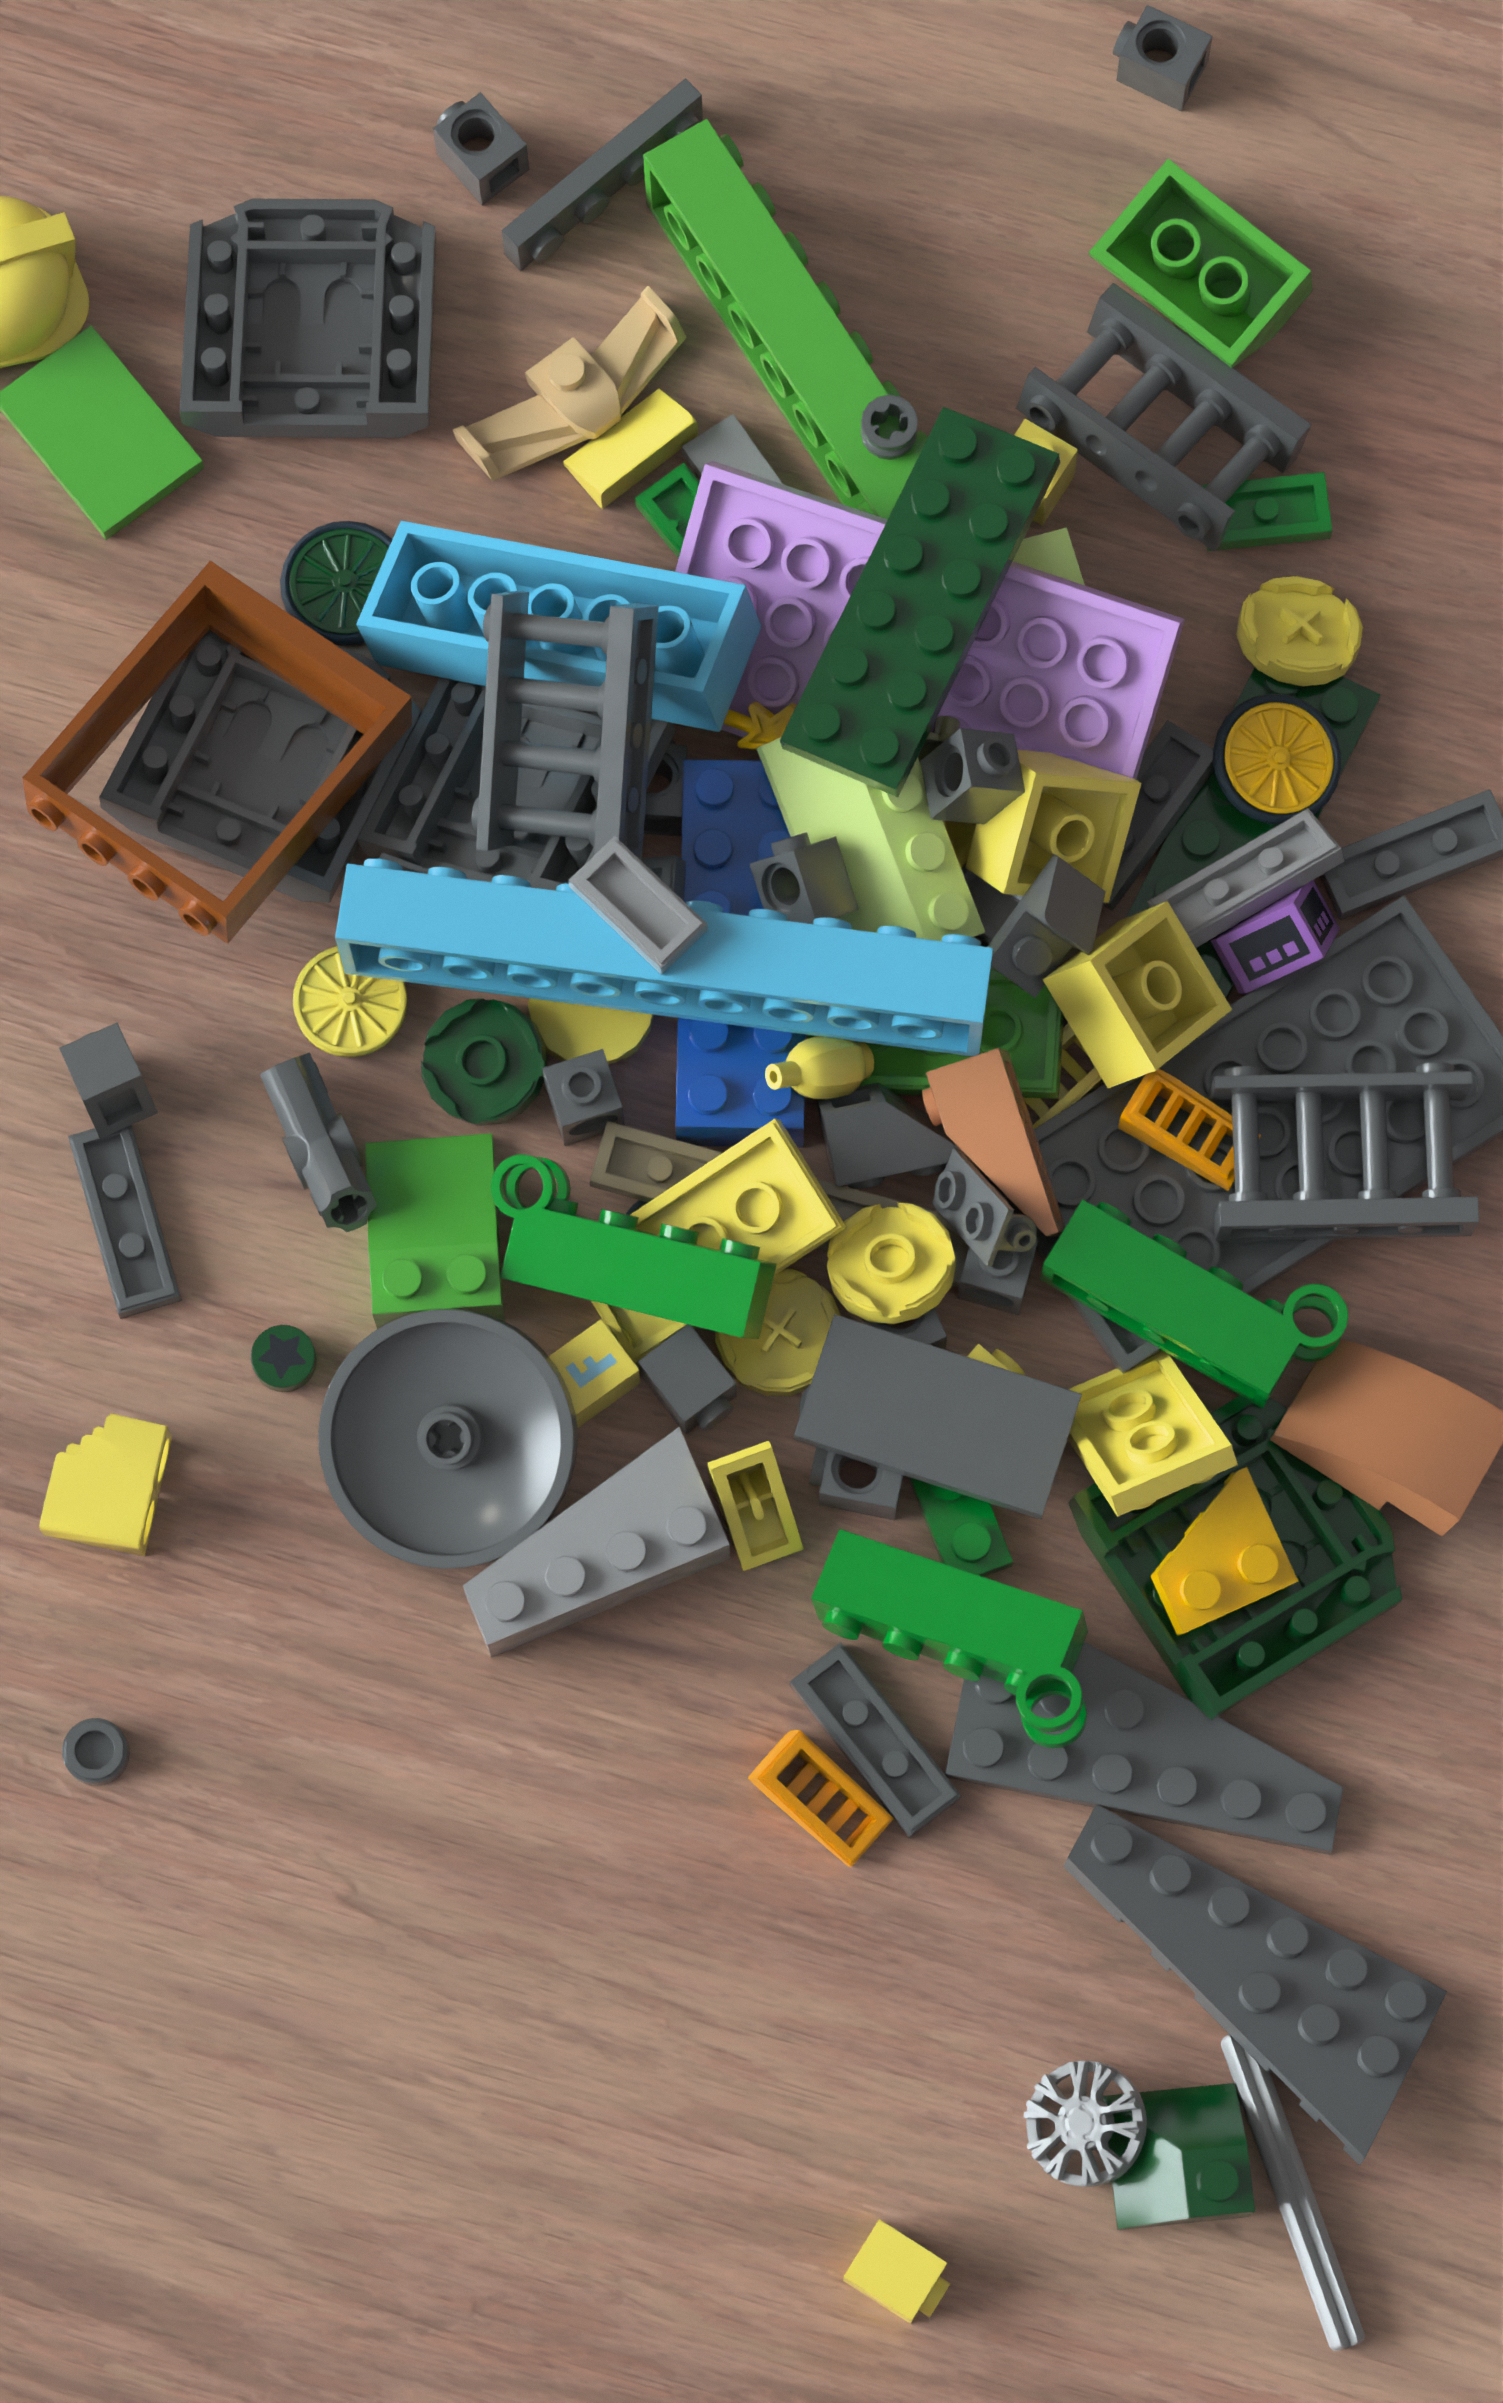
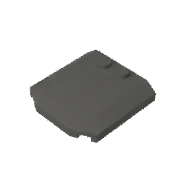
[179,198,436,438]
[99,630,421,903]
[357,677,676,891]

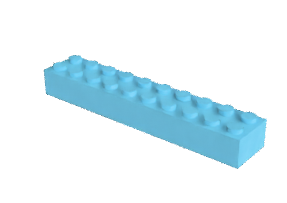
[335,859,993,1056]

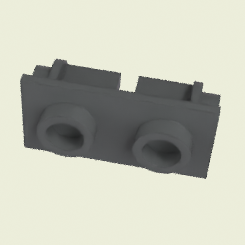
[932,1148,1037,1266]

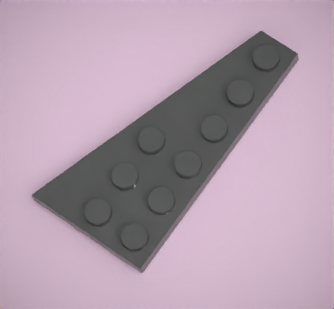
[945,1642,1343,1855]
[1063,1804,1447,2166]

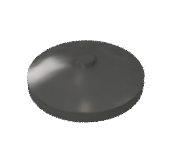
[318,1308,578,1569]

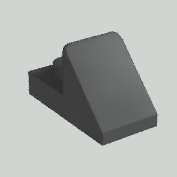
[987,854,1106,998]

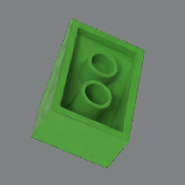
[365,1133,505,1329]

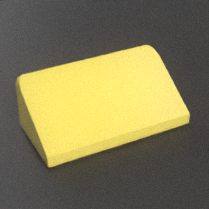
[563,388,698,509]

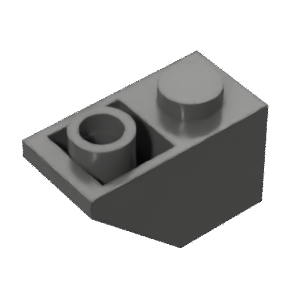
[816,1082,960,1189]

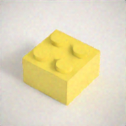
[1043,901,1232,1088]

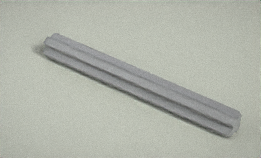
[1221,2034,1365,2351]

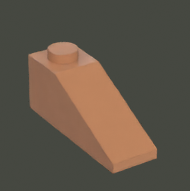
[922,1048,1066,1237]

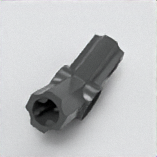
[260,1052,377,1233]

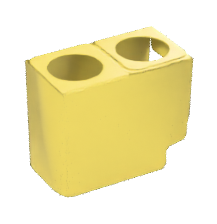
[39,1413,172,1556]

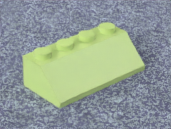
[757,738,985,941]

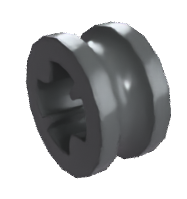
[861,395,918,460]

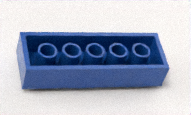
[675,759,805,1148]

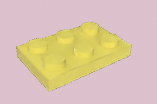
[1068,1351,1238,1517]

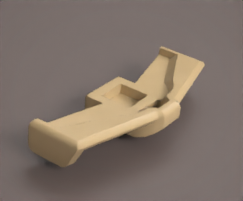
[453,286,687,481]

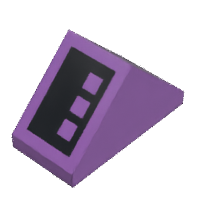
[1210,880,1340,994]

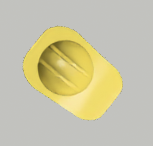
[0,196,89,368]

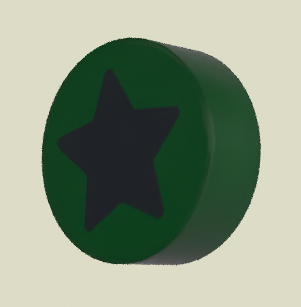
[251,1325,317,1392]

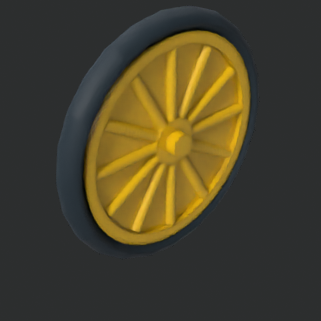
[1213,694,1341,825]

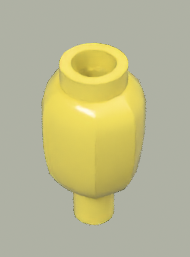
[765,1036,874,1099]

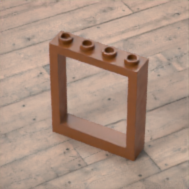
[22,561,412,944]

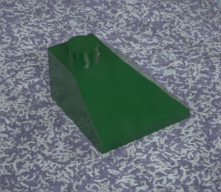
[1102,2083,1255,2230]

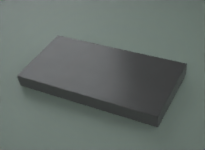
[794,1314,1082,1520]

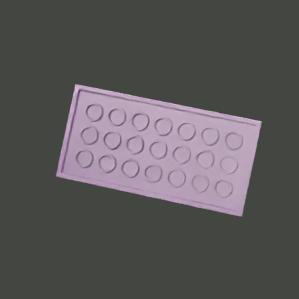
[675,461,1185,779]

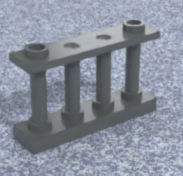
[1016,283,1312,551]
[471,591,659,861]
[1209,1063,1479,1241]

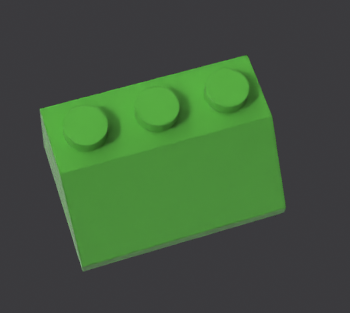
[1089,159,1313,369]

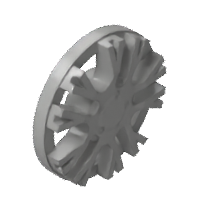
[1023,2061,1147,2187]

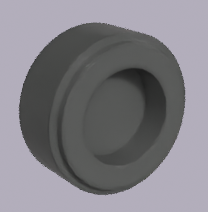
[62,1718,130,1786]

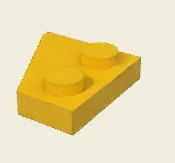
[1151,1467,1298,1636]

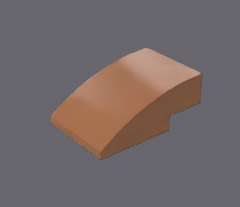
[1270,1339,1503,1536]

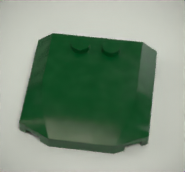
[1068,1396,1402,1720]

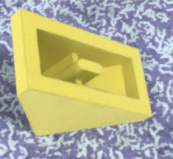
[708,1441,804,1571]

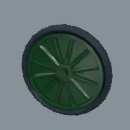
[280,521,393,646]

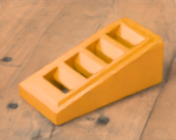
[1118,1069,1261,1191]
[748,1730,894,1867]

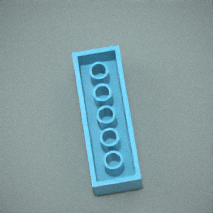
[356,521,762,732]

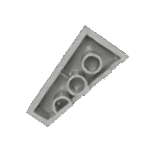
[463,1427,730,1658]

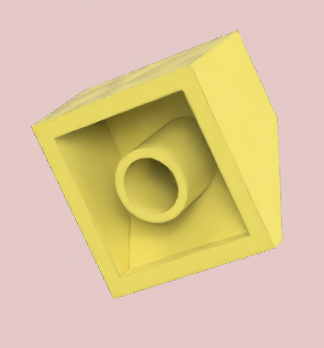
[965,749,1142,903]

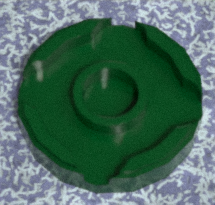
[421,998,547,1125]

